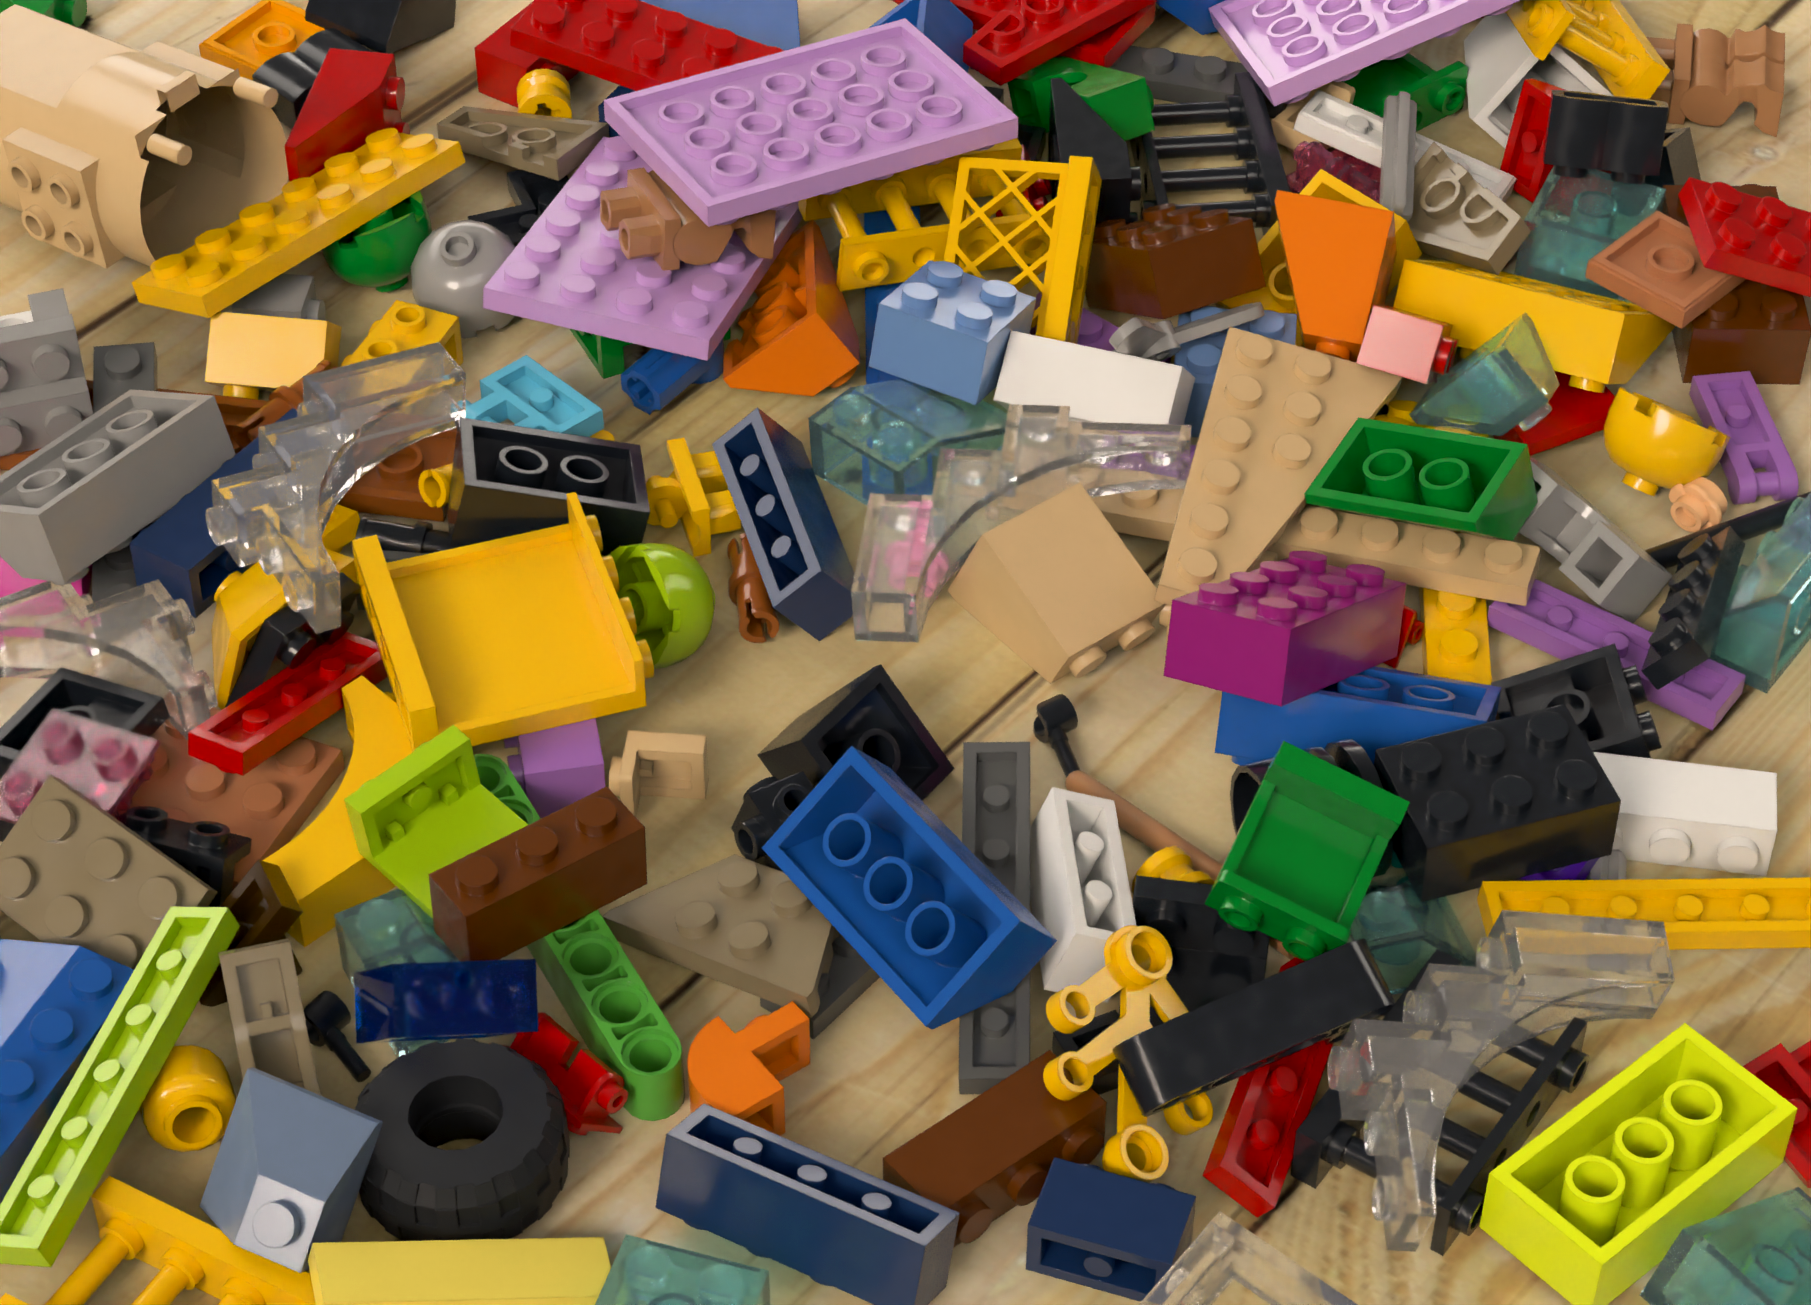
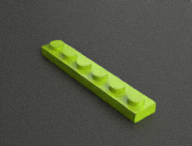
[0,906,240,1267]

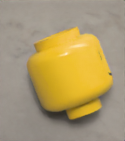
[140,1044,236,1152]

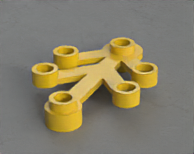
[1043,925,1213,1183]

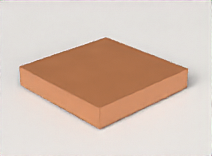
[1585,211,1746,329]

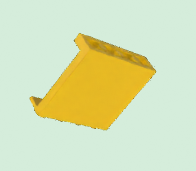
[352,492,654,751]

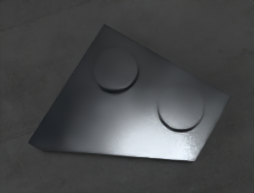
[225,572,361,707]

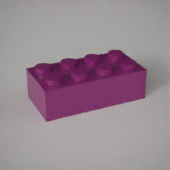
[1163,551,1407,707]

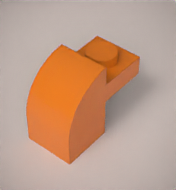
[687,1001,810,1136]

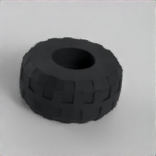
[355,1039,570,1241]

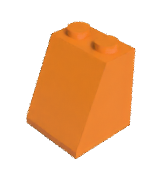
[1275,190,1397,363]

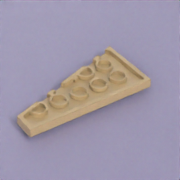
[1154,326,1403,606]

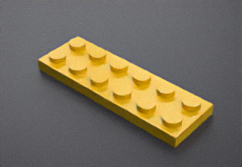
[131,128,466,318]

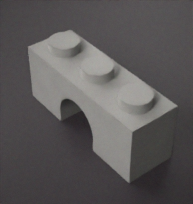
[1518,456,1673,623]

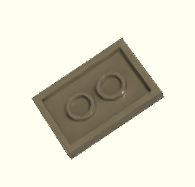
[0,775,218,969]

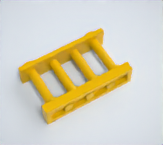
[1505,0,1670,99]
[798,138,1054,291]
[0,1176,316,1305]

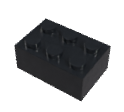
[1374,704,1621,902]

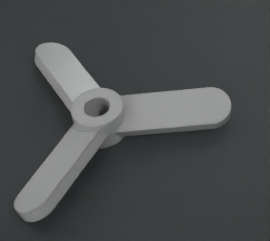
[1109,302,1265,361]

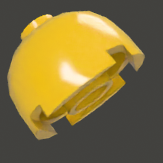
[1604,387,1731,497]

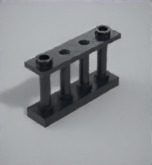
[1129,72,1290,235]
[1291,949,1589,1256]

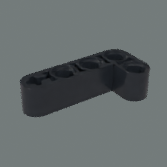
[1112,938,1396,1117]

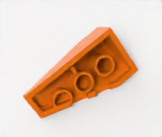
[723,220,860,397]

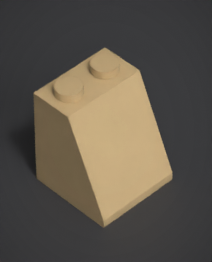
[948,482,1165,684]

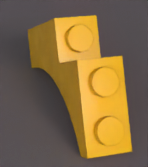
[262,675,413,948]

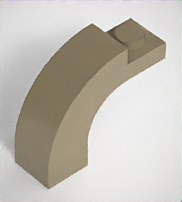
[218,938,322,1096]

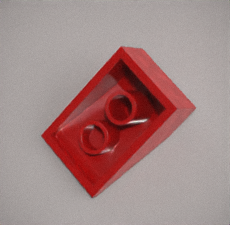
[284,48,410,182]

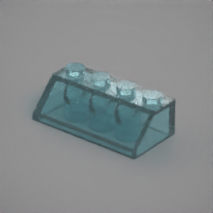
[1709,493,1811,693]

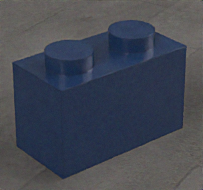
[1026,1157,1196,1305]

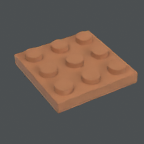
[91,695,345,891]

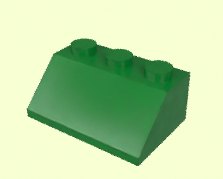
[1304,417,1538,541]

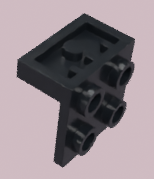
[1119,875,1270,1027]

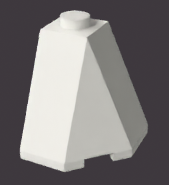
[1464,12,1614,149]

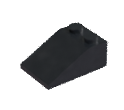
[1047,78,1141,224]

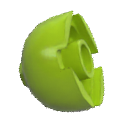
[609,543,715,669]

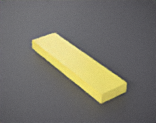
[308,1237,618,1305]

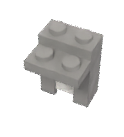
[0,288,93,456]

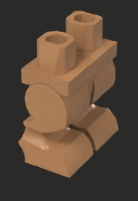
[1646,23,1785,137]
[600,167,776,271]

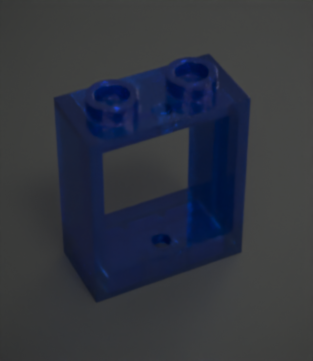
[354,959,538,1044]

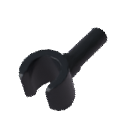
[1033,694,1081,778]
[304,991,371,1082]

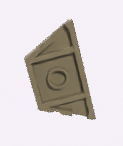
[602,854,840,1018]

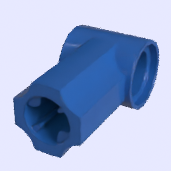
[621,339,724,415]

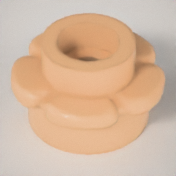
[1669,477,1727,532]

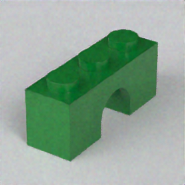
[1007,56,1155,141]

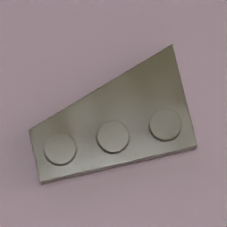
[437,106,610,181]
[1408,142,1531,275]

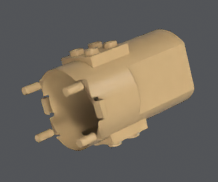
[0,4,288,269]

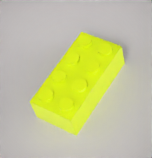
[1479,1023,1798,1305]

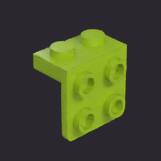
[344,725,528,919]

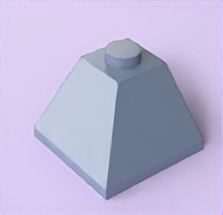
[199,1067,383,1273]

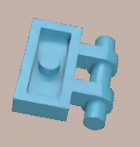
[448,355,604,437]

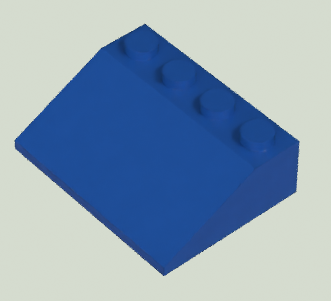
[0,938,134,1204]

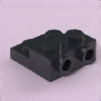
[1490,643,1662,758]
[0,667,170,800]

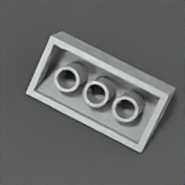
[0,389,236,585]

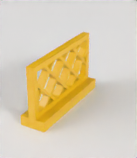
[943,156,1102,344]

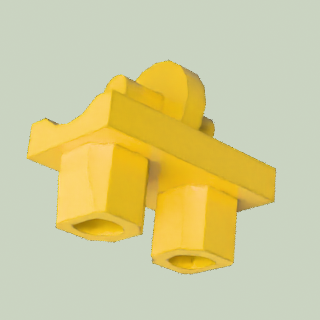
[646,437,741,557]

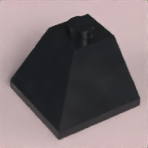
[758,664,955,801]

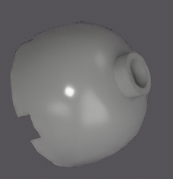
[411,220,515,339]

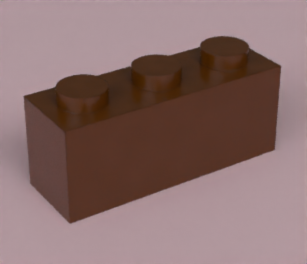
[428,786,647,974]
[883,1050,1107,1248]

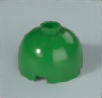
[321,191,432,292]

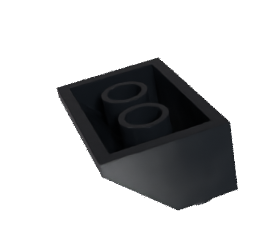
[447,417,650,557]

